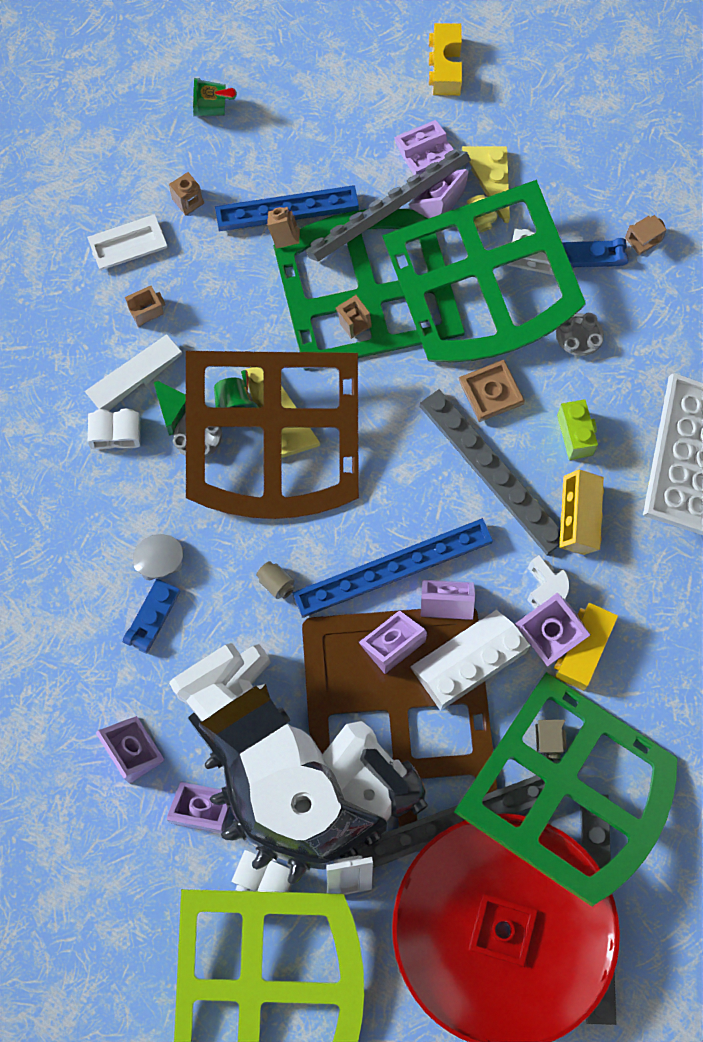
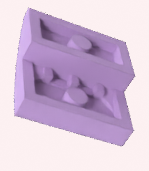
[394,120,454,175]

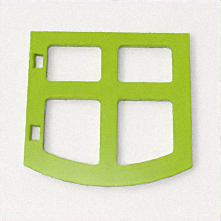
[174,889,364,1042]

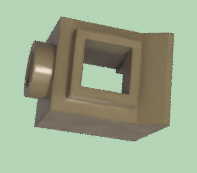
[535,720,567,761]

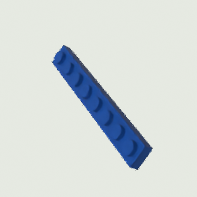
[292,518,493,618]

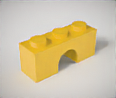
[429,23,462,96]

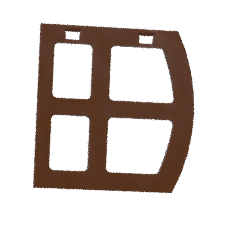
[186,351,359,519]

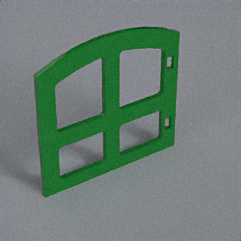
[382,179,586,363]
[273,208,465,370]
[454,672,677,907]

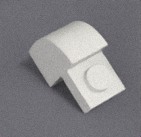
[527,555,569,609]

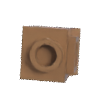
[169,172,205,216]
[267,207,300,249]
[625,215,667,255]
[125,285,165,328]
[336,295,371,339]

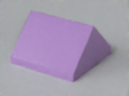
[408,169,468,219]
[421,580,475,619]
[515,592,590,666]
[359,610,427,674]
[96,716,164,784]
[167,782,230,834]

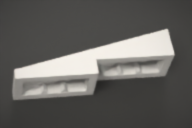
[84,334,183,411]

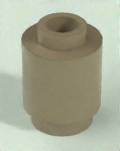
[256,561,295,599]

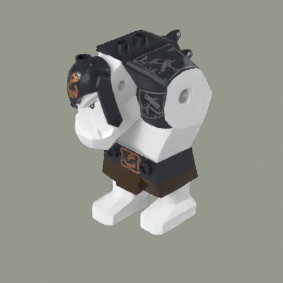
[169,643,428,884]

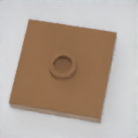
[459,360,525,422]

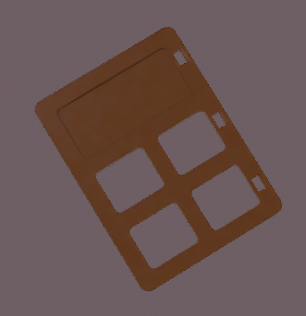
[302,608,497,852]

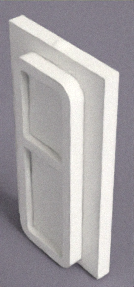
[87,214,168,271]
[326,856,373,895]

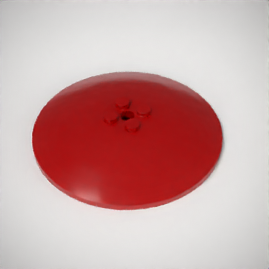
[392,814,620,1042]

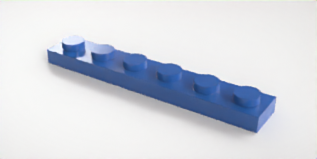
[215,185,359,232]

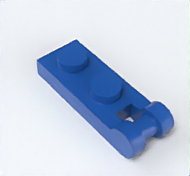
[562,238,628,268]
[122,578,181,654]

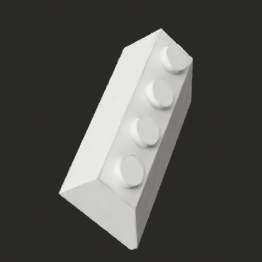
[410,610,530,711]

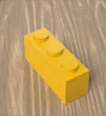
[559,469,604,555]
[554,603,618,691]

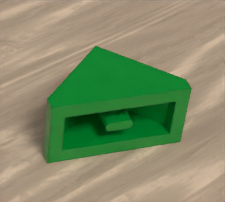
[153,381,186,436]

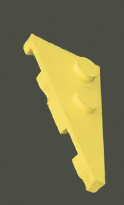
[462,146,510,223]

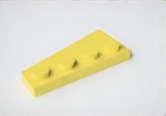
[245,368,320,458]

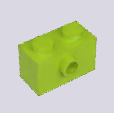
[557,399,598,460]

